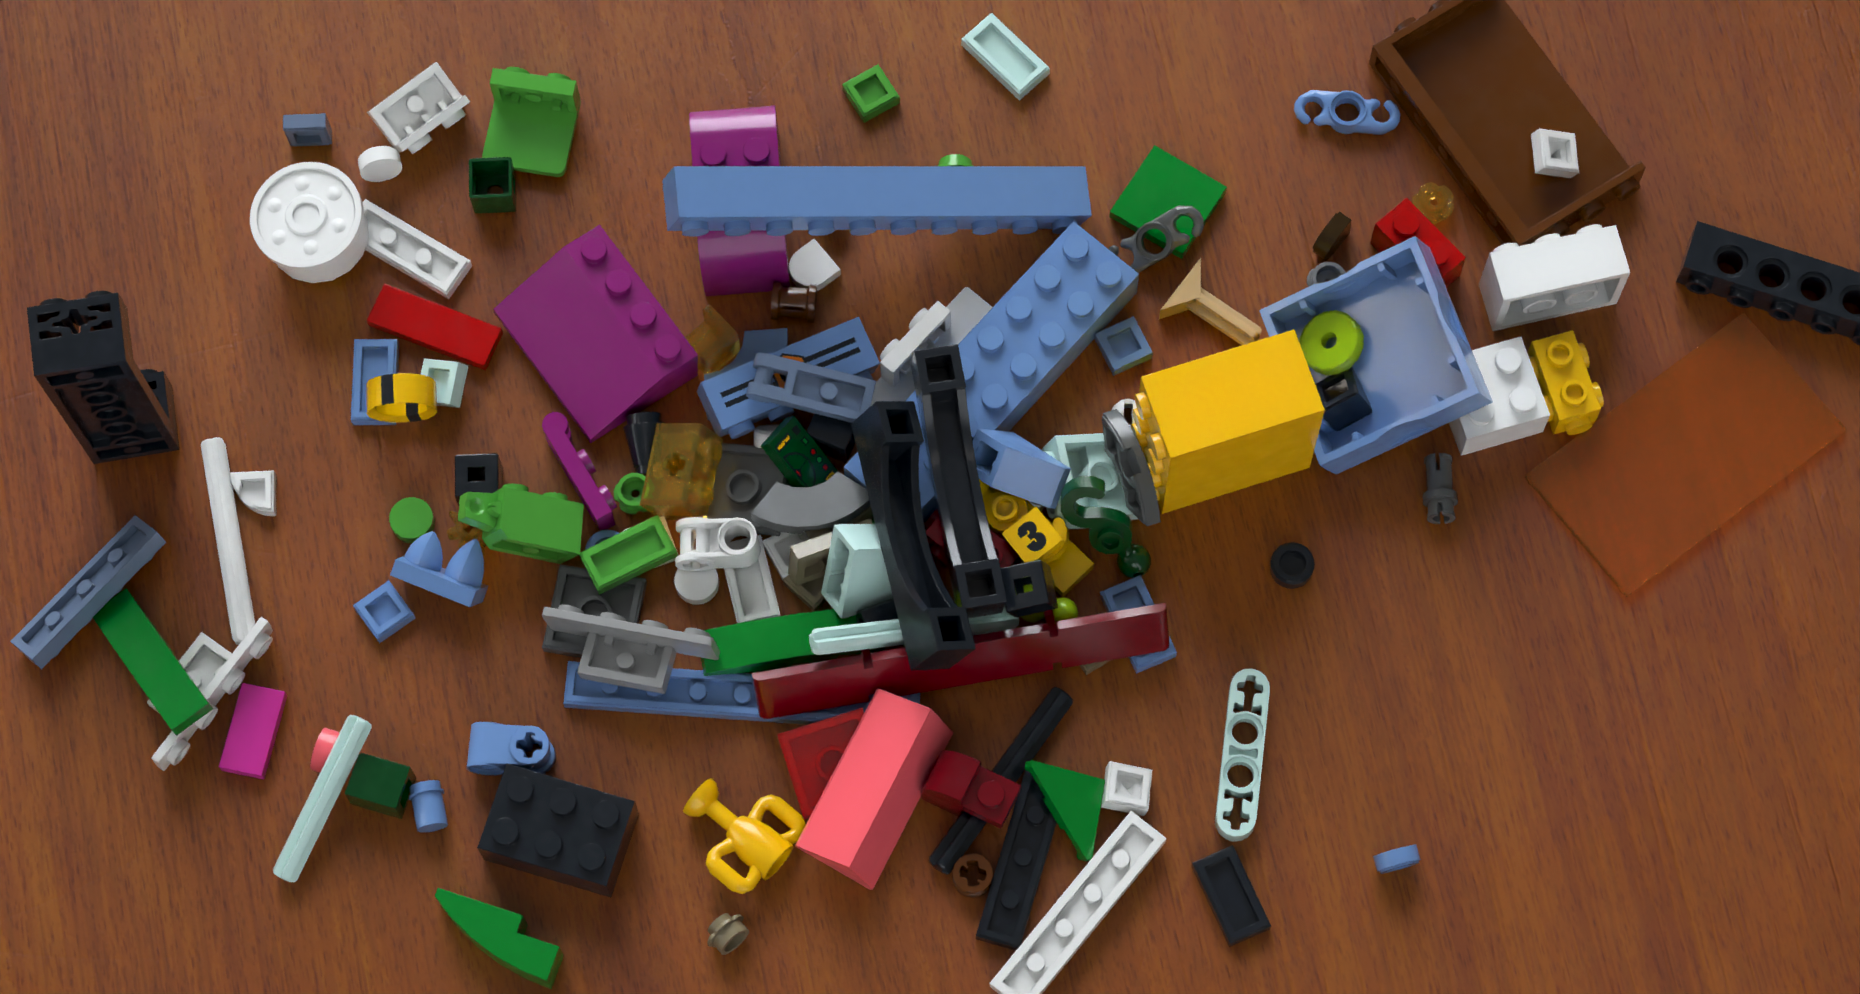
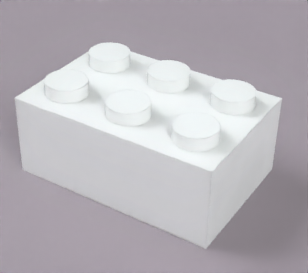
[1479,224,1630,331]

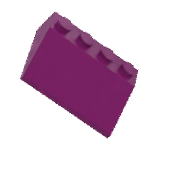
[493,225,698,443]

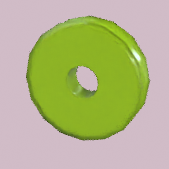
[1299,310,1364,376]

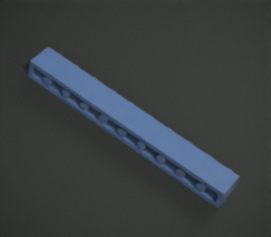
[662,166,1092,237]

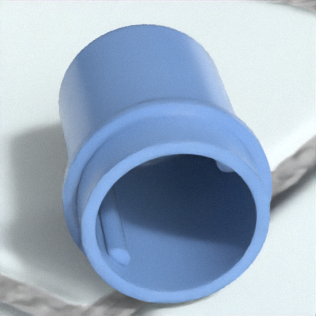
[409,780,448,833]

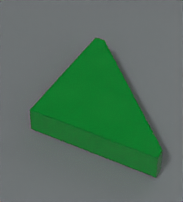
[1025,760,1105,862]

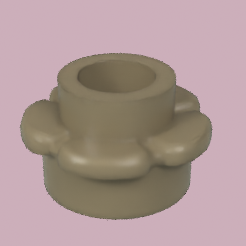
[707,913,749,955]

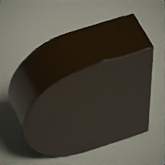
[1313,211,1352,261]

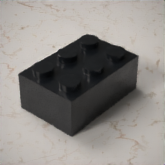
[477,763,639,898]

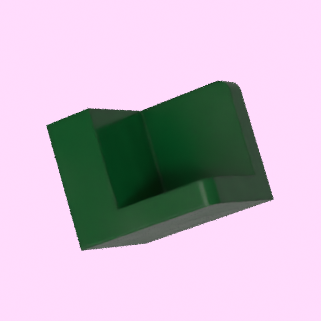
[345,753,416,819]

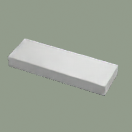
[362,199,473,299]

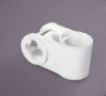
[675,517,761,571]

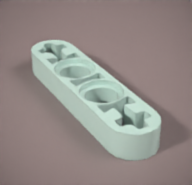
[1215,669,1270,842]

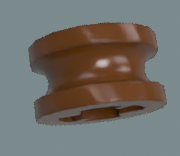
[953,853,993,898]

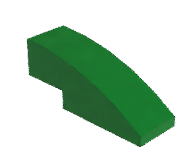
[435,888,564,989]

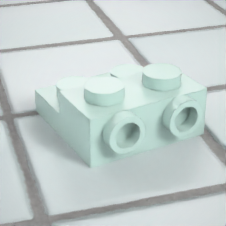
[1042,433,1138,529]

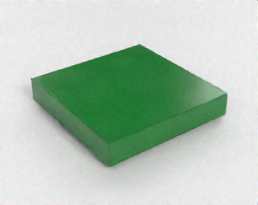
[1109,145,1227,259]

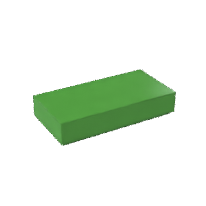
[579,515,678,595]

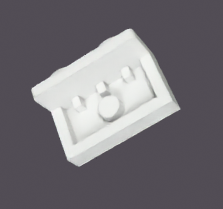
[367,62,470,154]

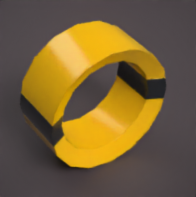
[366,373,437,423]

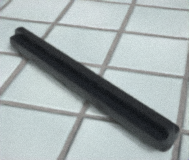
[928,687,1073,875]

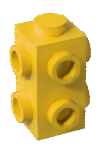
[1527,330,1604,435]

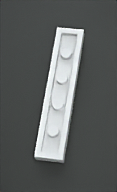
[990,811,1166,994]

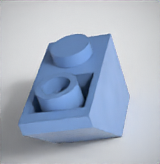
[973,429,1071,509]

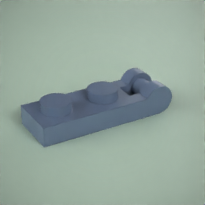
[746,353,876,423]

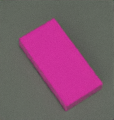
[219,683,287,780]

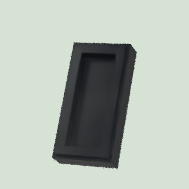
[1191,845,1271,947]

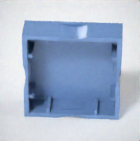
[1259,236,1493,474]

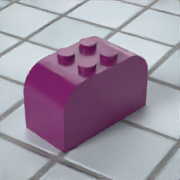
[689,105,790,296]

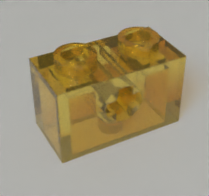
[640,423,723,520]

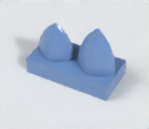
[390,531,488,607]

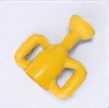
[683,778,806,894]

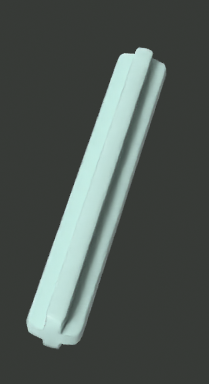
[273,715,372,882]

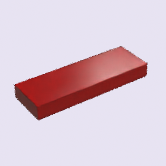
[366,283,503,371]

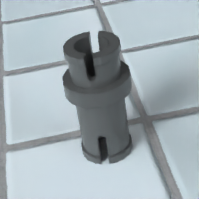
[1423,453,1458,524]

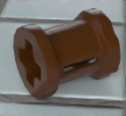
[771,281,817,323]

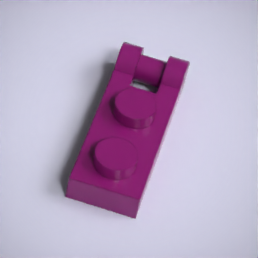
[542,412,617,531]

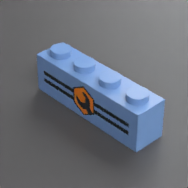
[696,317,880,439]

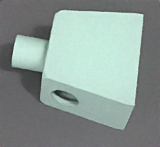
[821,524,893,619]

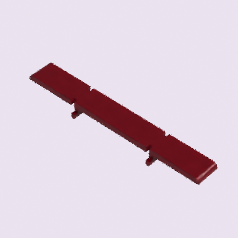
[751,603,1170,719]

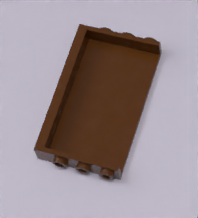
[1369,0,1646,246]

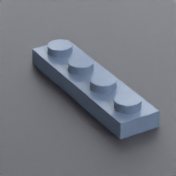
[10,515,166,669]

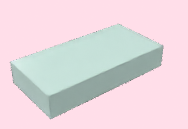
[961,13,1050,101]

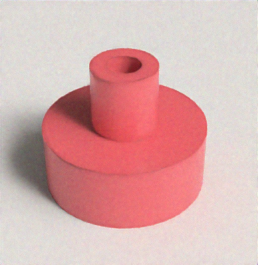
[310,728,340,773]

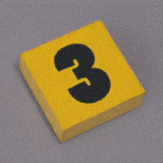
[1002,507,1065,563]

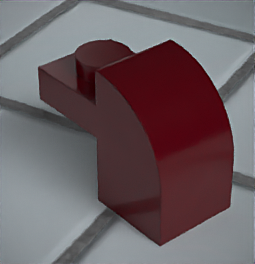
[921,750,1021,829]

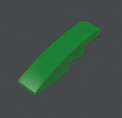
[93,588,213,736]
[701,609,886,676]

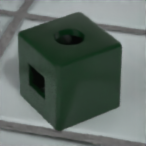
[469,157,516,214]

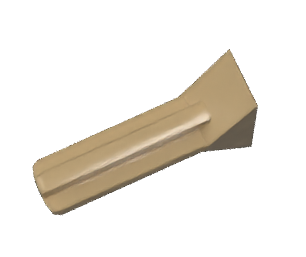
[1159,258,1262,345]

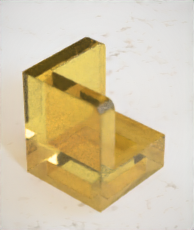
[685,304,740,374]

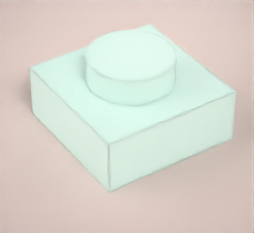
[421,358,468,408]

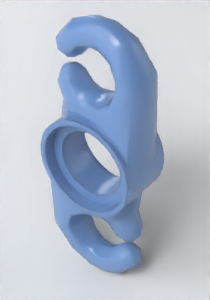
[1294,90,1400,135]

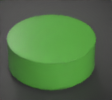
[389,497,435,543]

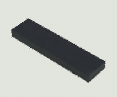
[976,770,1057,951]

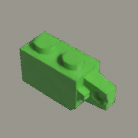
[458,484,584,564]

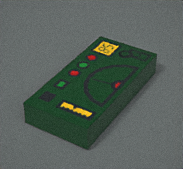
[761,416,838,487]

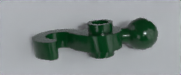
[1061,476,1151,578]

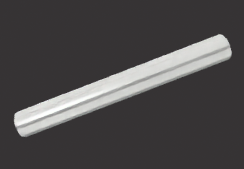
[201,437,255,645]

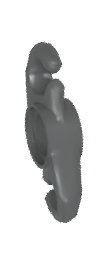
[1109,205,1204,273]

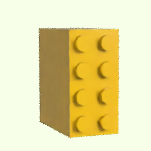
[1131,329,1325,514]

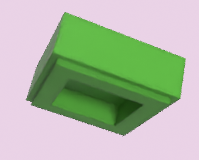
[842,64,900,123]

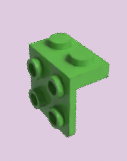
[482,67,581,177]

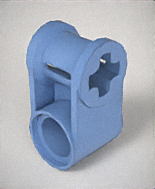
[467,722,556,775]

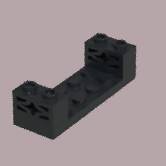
[27,291,180,464]

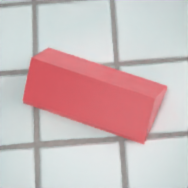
[795,689,953,890]

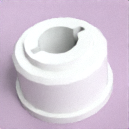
[250,162,369,283]

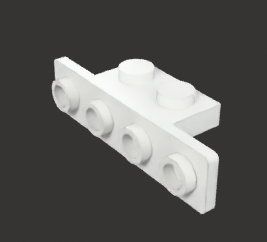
[871,287,993,406]
[147,617,273,771]

